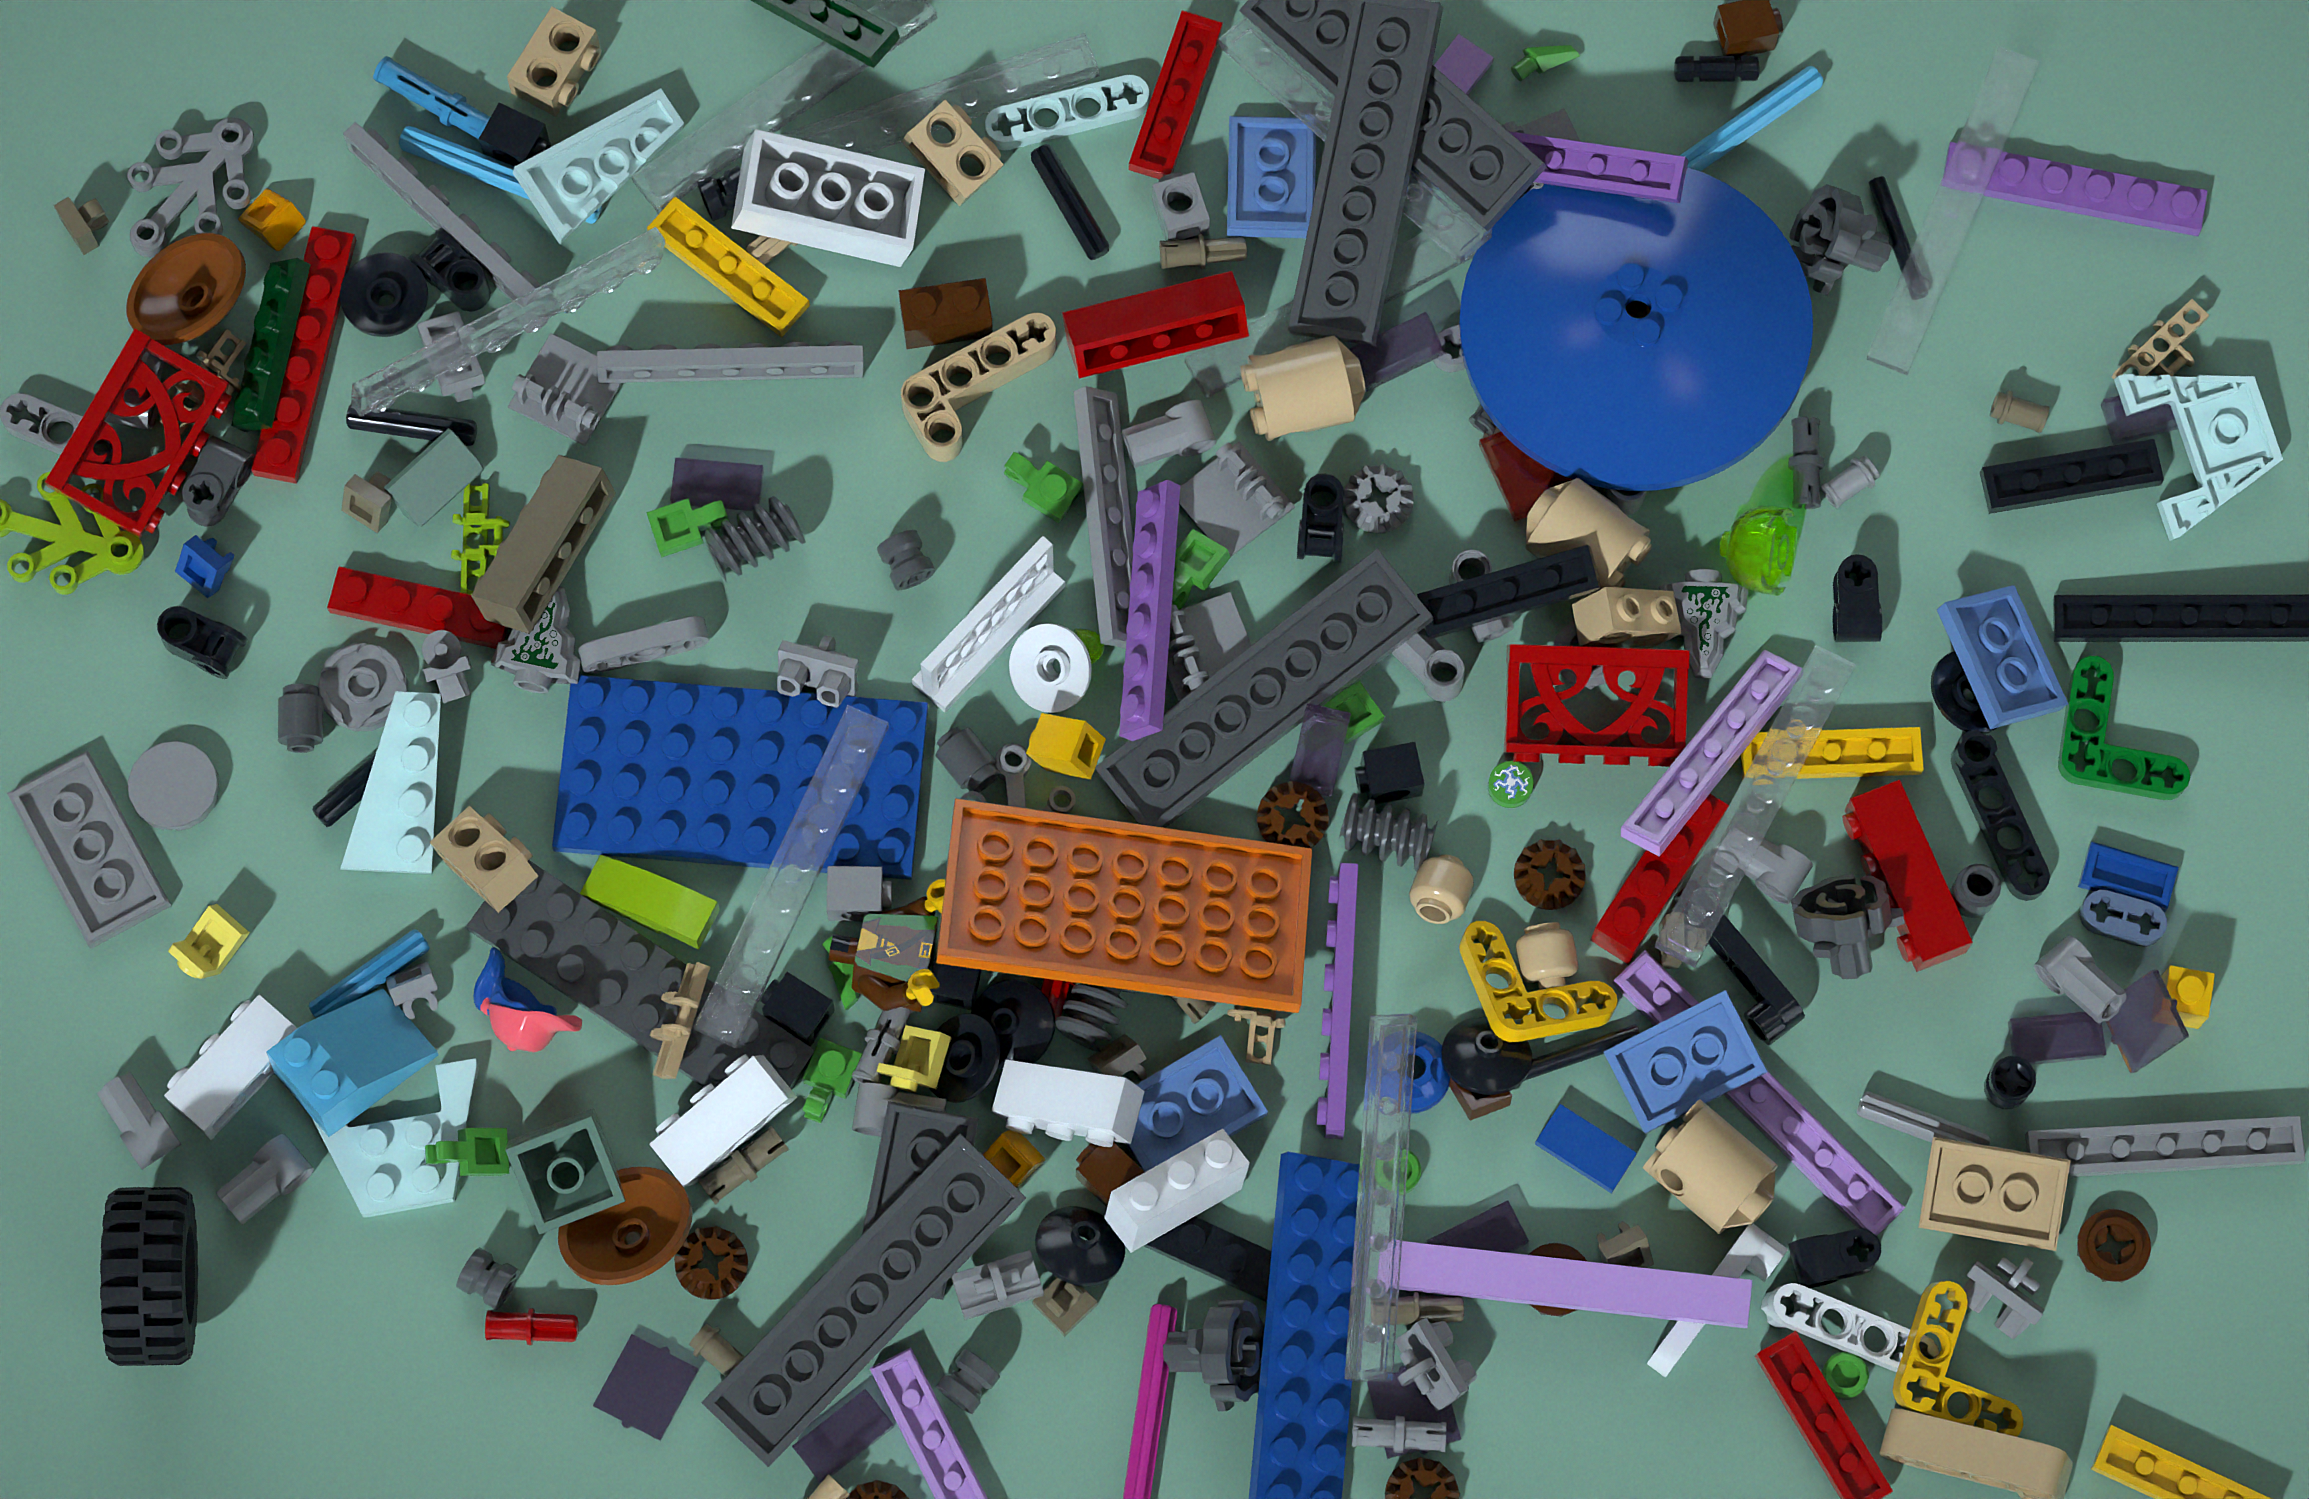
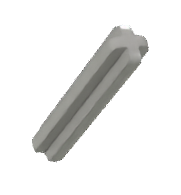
[1857,1092,1990,1146]

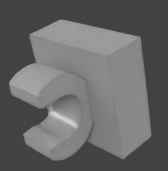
[385,961,438,1020]

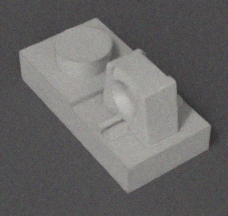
[417,311,485,402]

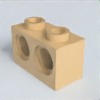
[507,6,601,117]
[901,99,1004,207]
[1572,587,1681,649]
[430,806,538,913]

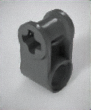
[182,436,255,527]

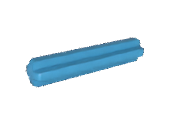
[308,929,430,1019]

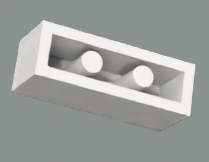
[164,995,297,1140]
[649,1054,797,1187]
[991,1059,1145,1147]
[1105,1128,1250,1253]

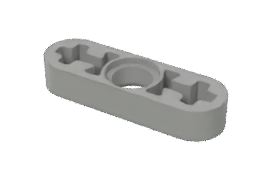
[0,393,123,464]
[578,616,710,674]

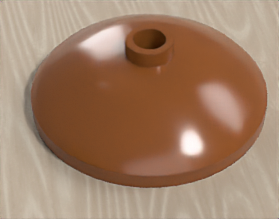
[126,233,246,345]
[558,1167,692,1285]

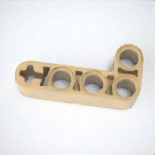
[901,312,1056,462]
[1879,1408,2073,1499]

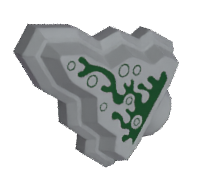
[1659,569,1748,678]
[491,586,581,694]

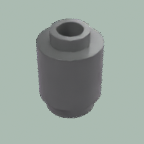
[278,684,323,753]
[935,727,1000,793]
[1950,864,2001,918]

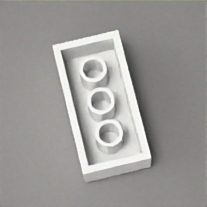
[731,129,925,267]

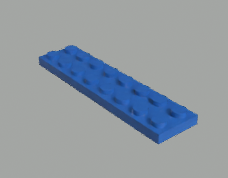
[1249,1151,1371,1499]

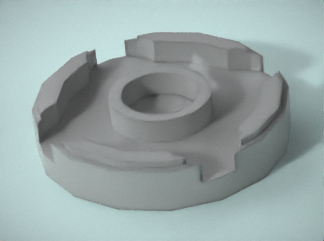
[318,643,408,731]
[128,741,219,831]

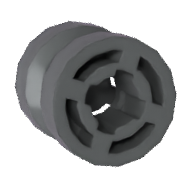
[877,530,935,590]
[456,1247,520,1310]
[936,1349,1000,1414]

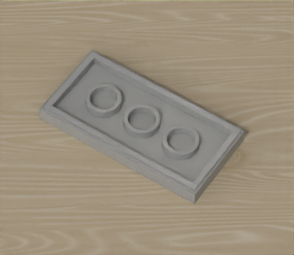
[7,751,171,949]

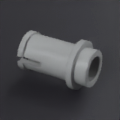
[1821,456,1880,509]

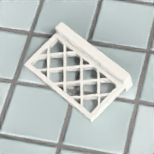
[912,536,1065,713]

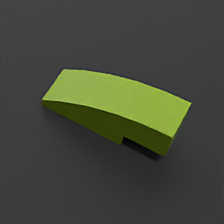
[580,855,720,950]

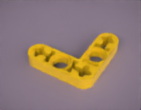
[1459,921,1618,1042]
[1892,1281,2024,1437]

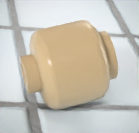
[1409,854,1474,924]
[1516,922,1578,990]

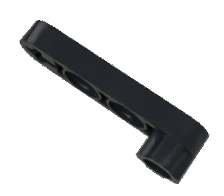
[1950,729,2050,901]
[1674,882,1805,1046]

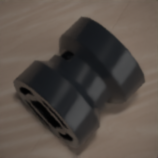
[697,166,741,221]
[1984,1056,2036,1109]

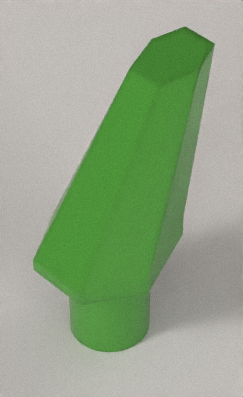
[1511,45,1580,81]
[822,937,859,1010]

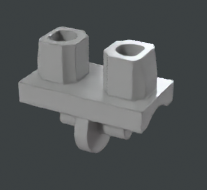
[422,630,472,703]
[777,635,859,708]
[951,1250,1044,1320]
[1964,1257,2045,1340]
[1394,1317,1477,1412]

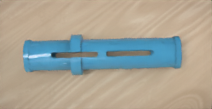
[373,56,491,140]

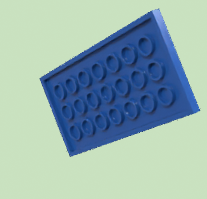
[552,675,928,880]

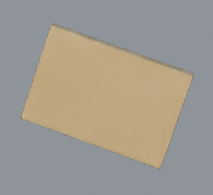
[1918,1137,2071,1251]

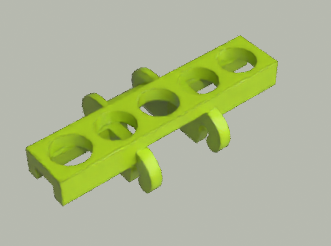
[451,483,510,595]

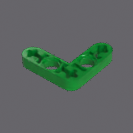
[2058,656,2190,800]

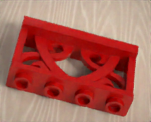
[45,328,233,539]
[1504,644,1690,767]

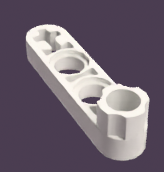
[1647,1224,1789,1378]
[1761,1283,1939,1372]

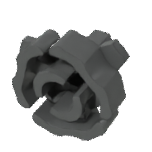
[1790,184,1892,295]
[1791,874,1905,979]
[1163,1300,1265,1411]

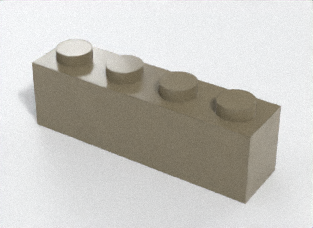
[471,455,616,634]

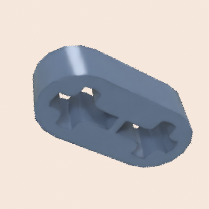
[2079,890,2167,947]

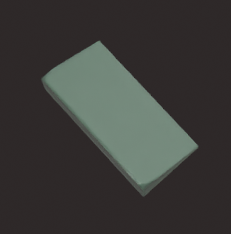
[383,428,484,527]

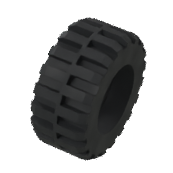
[100,1187,198,1366]

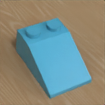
[266,988,439,1137]

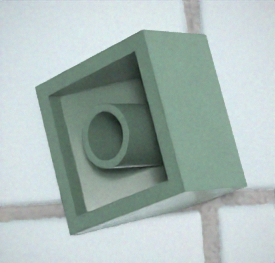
[505,1108,626,1235]

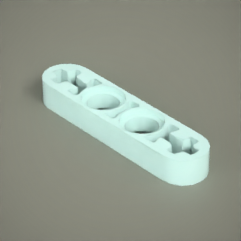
[985,75,1149,150]

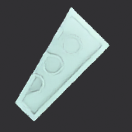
[513,88,684,244]
[340,691,441,874]

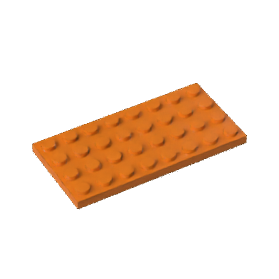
[936,798,1312,1013]

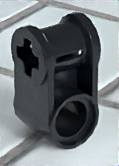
[408,228,491,312]
[1297,473,1344,562]
[1832,554,1882,643]
[157,606,248,679]
[1788,1229,1881,1288]

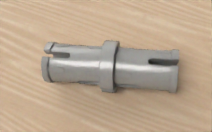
[851,1007,913,1084]
[1352,1416,1446,1453]

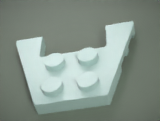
[2114,374,2283,541]
[312,1058,479,1218]

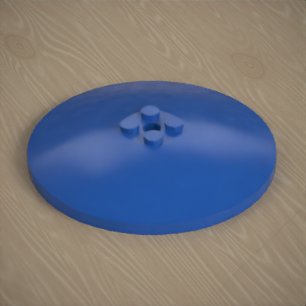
[1459,167,1813,491]

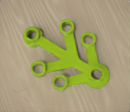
[0,472,144,595]

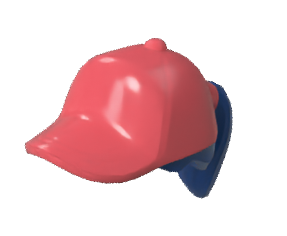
[473,947,582,1053]

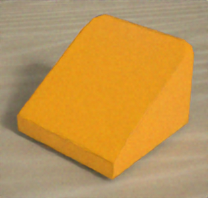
[238,188,306,251]
[983,1130,1045,1188]

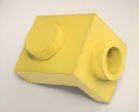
[168,904,250,979]
[876,1025,951,1093]

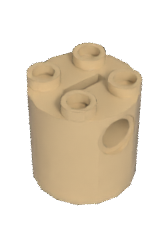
[1240,335,1365,441]
[1525,478,1653,595]
[1643,1099,1778,1234]

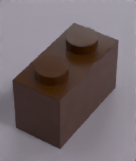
[898,278,993,349]

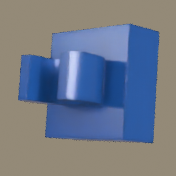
[175,535,234,599]

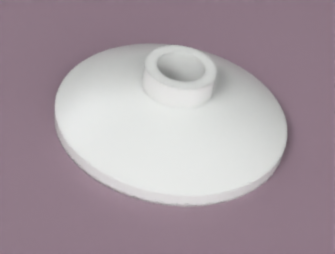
[1009,623,1092,713]

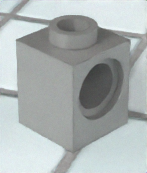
[1152,172,1210,241]
[827,866,892,921]

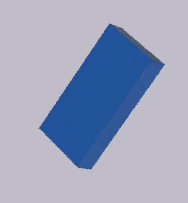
[2078,841,2179,912]
[1535,1104,1637,1194]

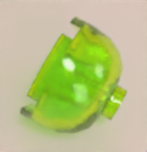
[1720,506,1797,596]

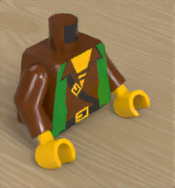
[829,879,945,1012]

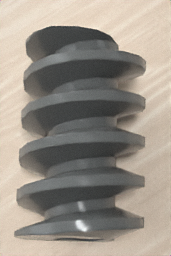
[705,496,806,582]
[1339,793,1438,871]
[1055,984,1136,1052]

